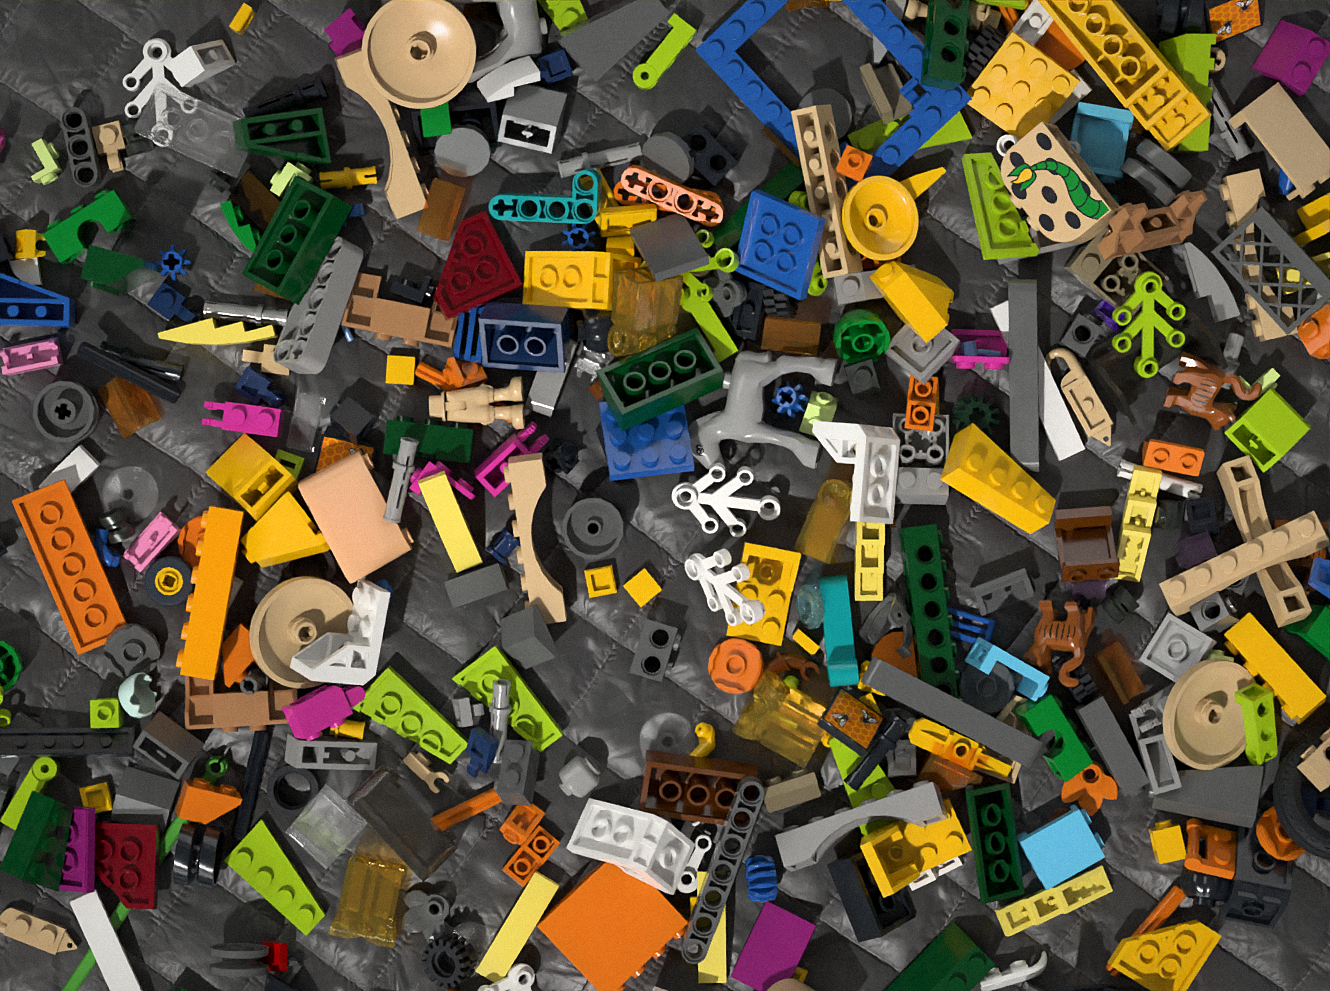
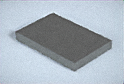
[629,213,710,282]

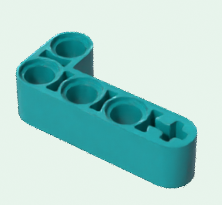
[489,168,602,224]
[818,574,859,687]

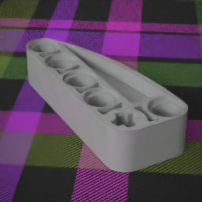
[273,236,363,374]

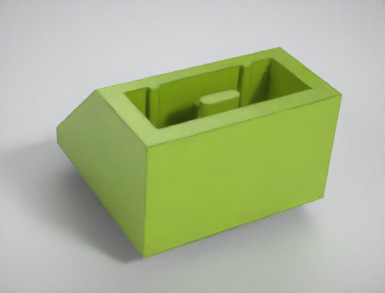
[1224,387,1311,473]

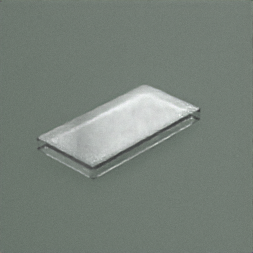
[134,82,249,178]
[285,785,368,870]

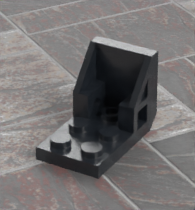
[1218,808,1293,929]

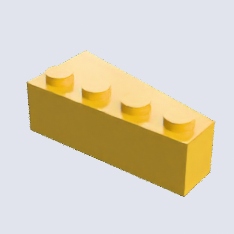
[940,423,1056,534]
[1223,612,1326,725]

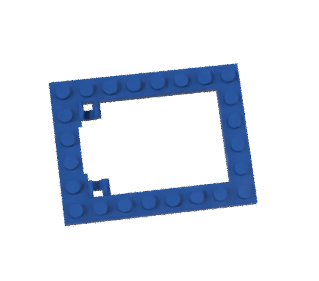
[695,0,972,192]

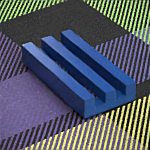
[453,306,484,363]
[934,607,996,643]

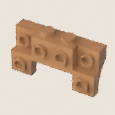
[1097,190,1207,260]
[341,272,459,348]
[184,676,299,733]

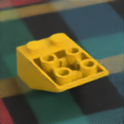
[205,433,299,522]

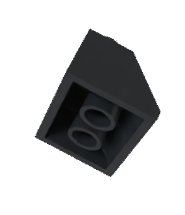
[411,84,502,156]
[827,848,916,943]

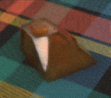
[913,750,983,794]

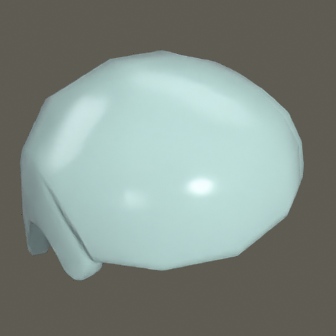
[118,672,157,718]

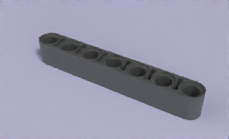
[1008,279,1040,472]
[860,656,1044,769]
[681,776,764,964]

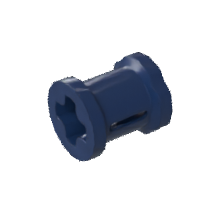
[486,527,521,564]

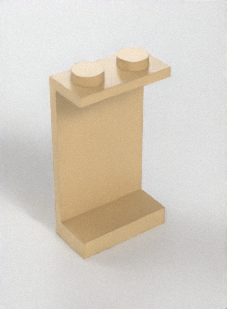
[1228,82,1330,201]

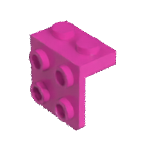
[949,329,1010,370]
[409,461,476,501]

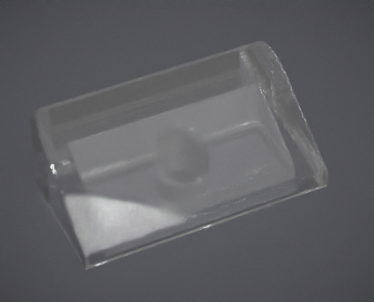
[286,392,326,453]

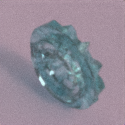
[796,584,826,629]

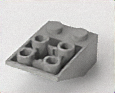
[892,413,949,505]

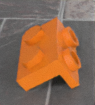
[1297,303,1330,359]
[1142,439,1205,477]

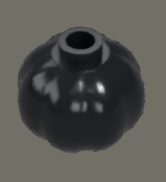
[574,309,627,353]
[1180,854,1232,908]

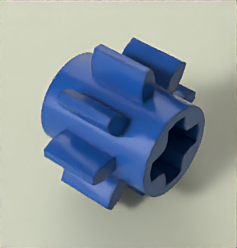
[562,223,596,251]
[155,245,192,281]
[772,381,809,418]

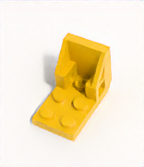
[522,251,641,314]
[726,542,801,646]
[860,798,972,898]

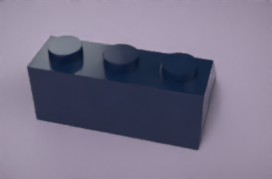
[478,302,571,373]

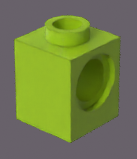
[90,698,125,728]

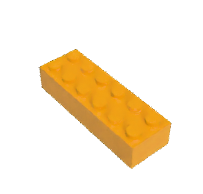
[176,505,246,680]

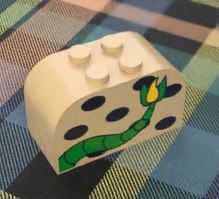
[1001,122,1120,244]

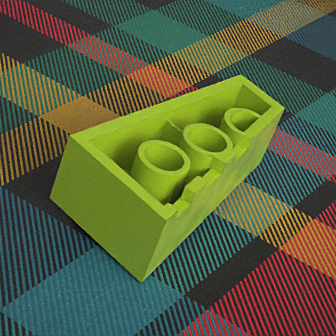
[1158,34,1217,154]

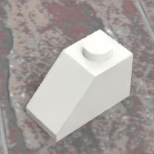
[168,39,236,87]

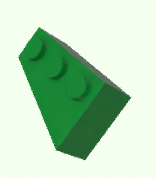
[1283,604,1330,663]

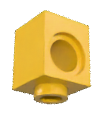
[1148,819,1186,864]

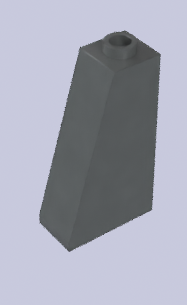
[554,0,670,82]
[1072,694,1149,797]
[1148,766,1264,828]

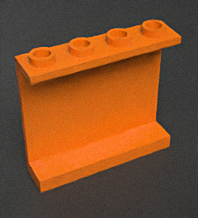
[537,861,688,991]

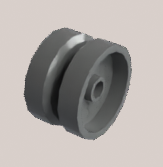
[1119,138,1192,207]
[33,381,101,443]
[562,498,624,559]

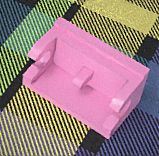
[0,337,64,376]
[123,512,181,572]

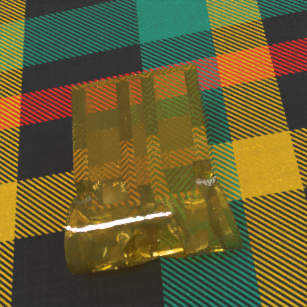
[607,266,683,357]
[793,479,853,564]
[733,670,827,768]
[327,854,407,949]

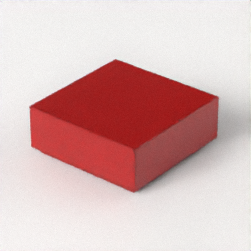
[261,941,287,972]

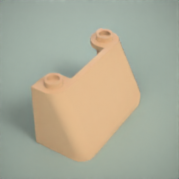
[298,450,414,584]

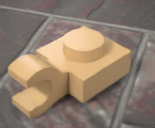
[92,120,126,173]
[242,344,290,376]
[403,751,450,793]

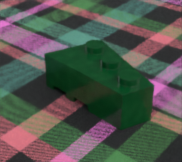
[232,108,331,166]
[383,416,475,464]
[0,790,73,892]

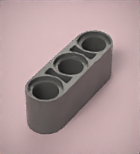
[61,107,103,189]

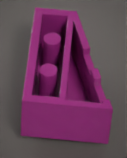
[324,8,366,56]

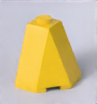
[869,259,954,344]
[240,491,330,568]

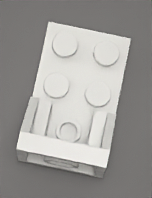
[812,421,900,524]
[290,580,391,685]
[567,798,696,895]

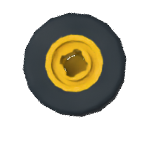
[144,556,196,606]

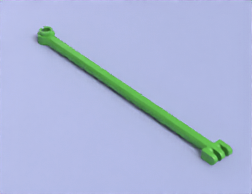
[61,755,229,991]

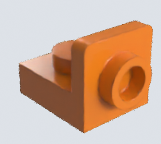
[836,145,873,182]
[443,355,487,390]
[499,803,546,846]

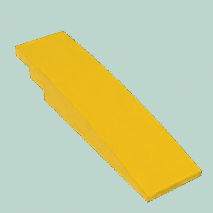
[1038,0,1212,152]

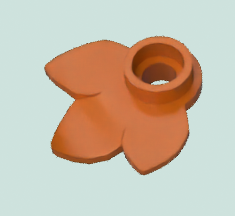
[1061,760,1117,816]

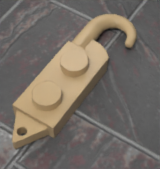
[1045,348,1114,446]
[0,907,79,955]

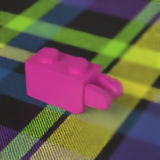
[201,401,285,438]
[474,421,549,497]
[282,685,366,741]

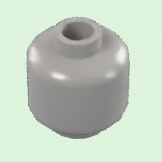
[559,756,601,798]

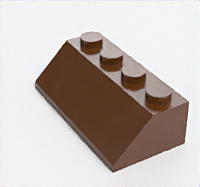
[639,750,758,825]

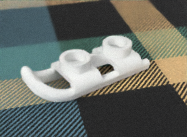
[980,951,1047,991]

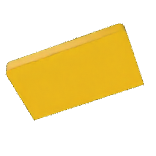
[1293,193,1330,246]

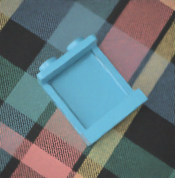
[1070,102,1134,184]
[965,637,1050,701]
[1017,804,1105,890]

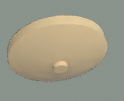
[362,0,476,109]
[249,576,353,688]
[1163,658,1256,770]

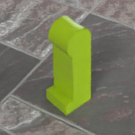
[633,13,697,90]
[680,288,738,363]
[1234,682,1278,766]
[0,757,61,830]

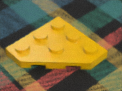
[1107,919,1221,991]

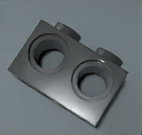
[630,618,682,682]

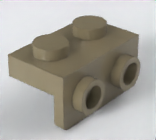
[763,767,821,813]

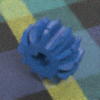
[745,855,778,903]

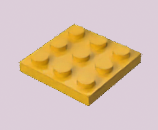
[966,30,1080,140]

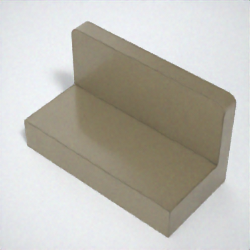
[860,63,913,125]

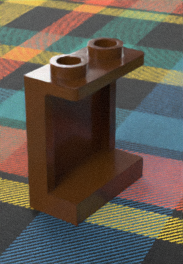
[1053,506,1120,582]

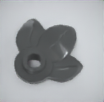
[702,269,747,318]
[402,890,450,944]

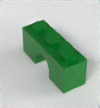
[42,189,136,265]
[1014,692,1093,782]

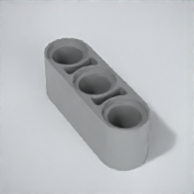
[525,338,578,417]

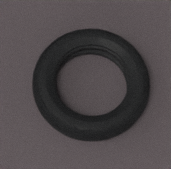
[1273,734,1330,860]

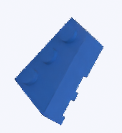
[0,273,76,328]

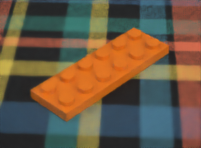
[12,479,128,655]

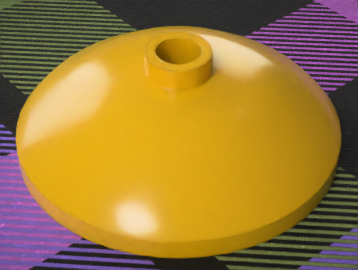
[842,176,919,261]

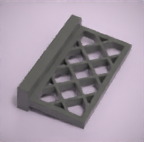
[1212,206,1330,335]

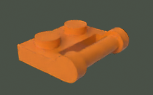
[1184,818,1236,880]

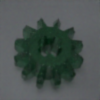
[952,393,999,434]

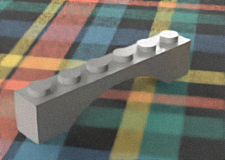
[775,780,949,872]

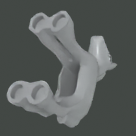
[447,0,547,83]
[688,351,838,474]

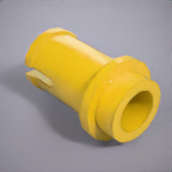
[329,720,365,740]

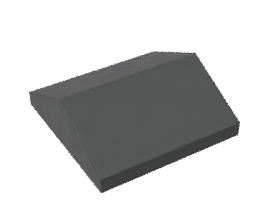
[501,604,560,670]
[111,766,181,835]

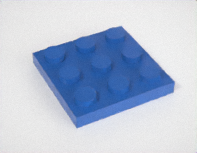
[734,189,826,300]
[599,402,694,481]

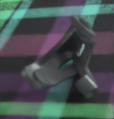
[859,593,913,659]

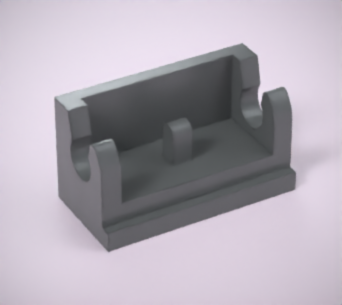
[970,567,1034,616]

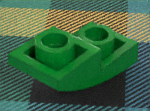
[420,101,452,137]
[220,200,261,253]

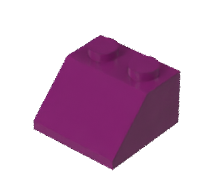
[1251,20,1330,97]

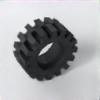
[963,24,1006,78]
[763,284,799,320]
[1052,652,1099,705]
[422,933,477,989]

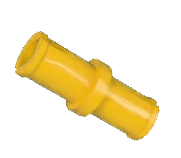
[319,166,377,190]

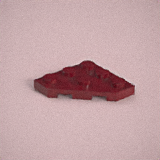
[434,211,522,321]
[94,822,160,910]

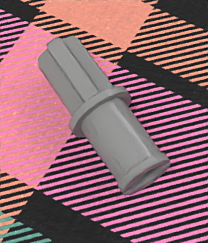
[1218,333,1244,389]

